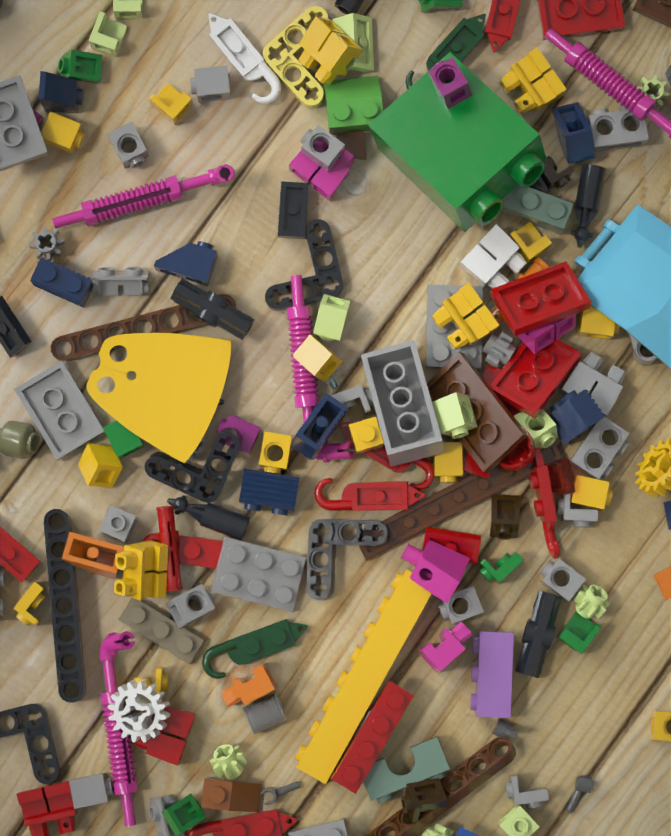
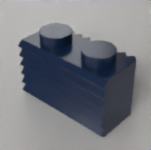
[30,257,93,308]
[549,390,604,445]
[291,393,348,460]
[239,469,300,516]

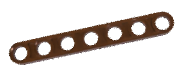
[50,294,237,362]
[366,736,516,836]

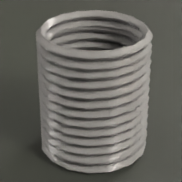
[243,693,287,735]

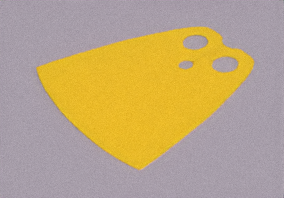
[86,333,231,463]

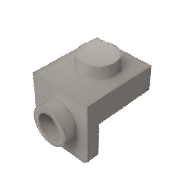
[557,492,598,528]
[505,775,549,808]

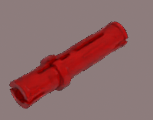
[156,505,183,591]

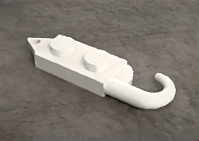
[208,13,281,104]

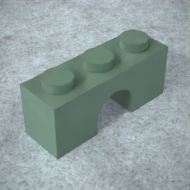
[500,185,574,235]
[363,737,450,803]

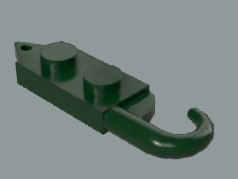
[405,13,486,89]
[202,619,308,679]

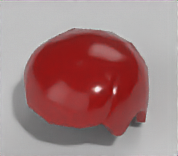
[499,426,536,471]

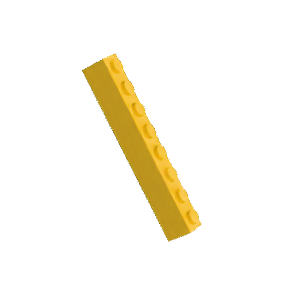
[294,569,432,784]

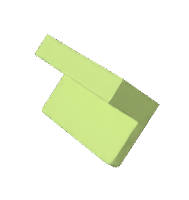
[332,13,374,73]

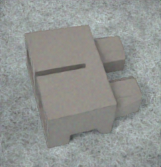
[560,352,626,417]

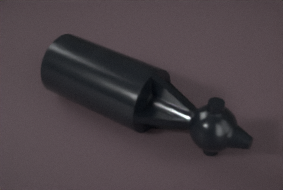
[571,164,606,248]
[167,495,250,541]

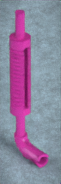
[545,29,671,138]
[52,164,235,229]
[287,275,355,463]
[99,631,139,827]

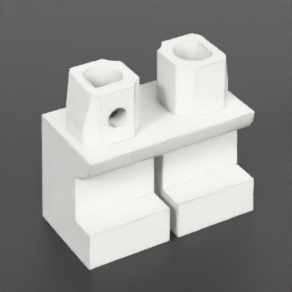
[459,224,527,289]

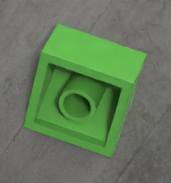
[324,76,383,135]

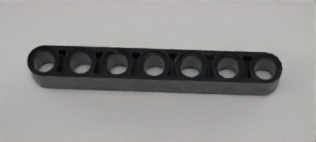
[43,509,86,703]

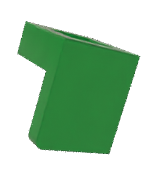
[103,420,144,459]
[557,612,601,654]

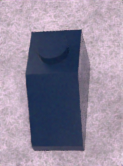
[39,71,84,114]
[552,102,595,164]
[154,241,218,286]

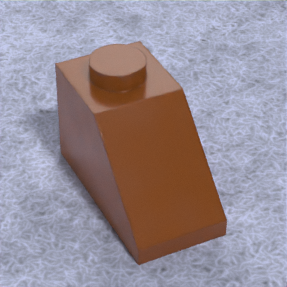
[201,777,262,812]

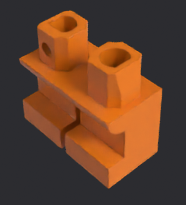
[221,663,278,708]

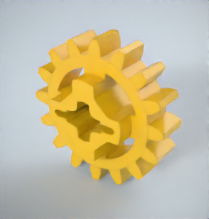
[635,438,671,498]

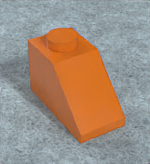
[62,532,124,579]

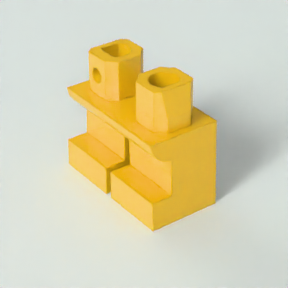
[298,16,363,85]
[500,47,567,115]
[432,282,499,350]
[114,540,168,601]

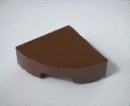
[337,131,367,160]

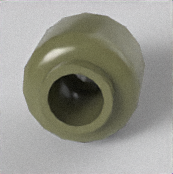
[0,421,40,459]

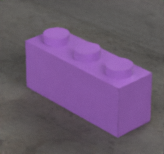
[470,631,514,718]

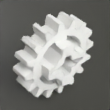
[108,679,170,742]

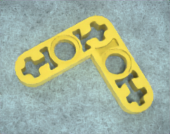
[263,6,328,109]

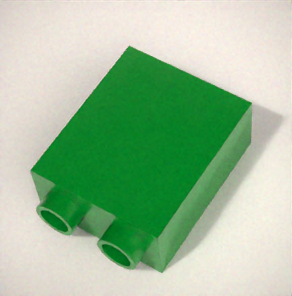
[368,52,546,232]

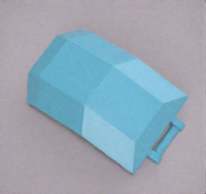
[573,205,671,369]

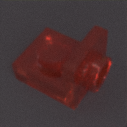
[544,458,575,495]

